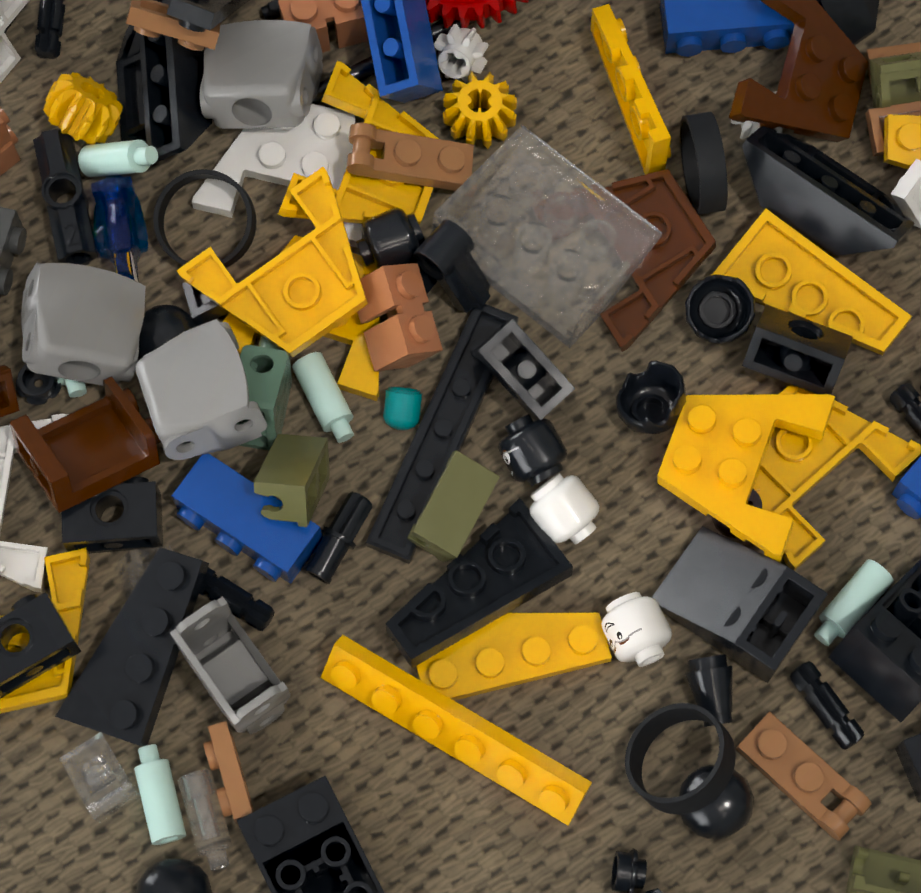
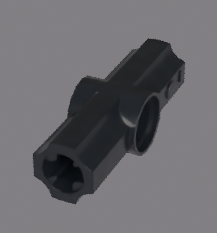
[33,129,98,265]

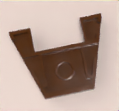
[729,0,868,142]
[531,169,716,352]

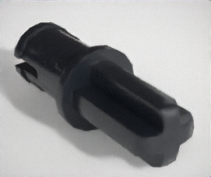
[303,492,372,584]

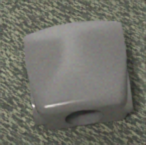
[200,20,323,129]
[21,262,146,386]
[135,319,267,460]
[170,596,291,734]

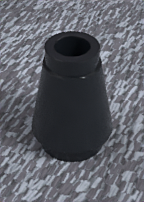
[685,654,733,727]

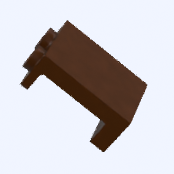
[9,376,161,513]

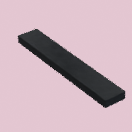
[366,304,518,564]

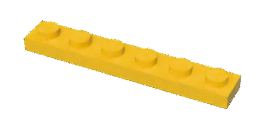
[320,634,592,826]

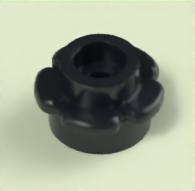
[16,364,61,405]
[611,848,647,893]

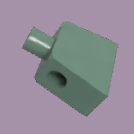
[236,336,292,450]

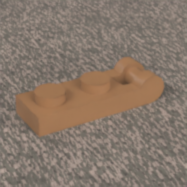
[347,123,474,193]
[736,711,872,841]

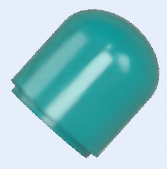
[383,387,422,430]

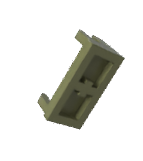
[869,52,921,108]
[254,434,330,527]
[407,450,500,562]
[846,845,921,893]

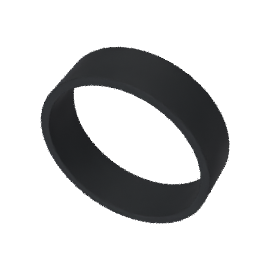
[680,112,728,215]
[153,169,257,268]
[625,703,736,815]

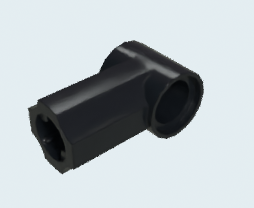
[413,219,491,313]

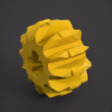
[443,71,517,149]
[43,72,123,145]

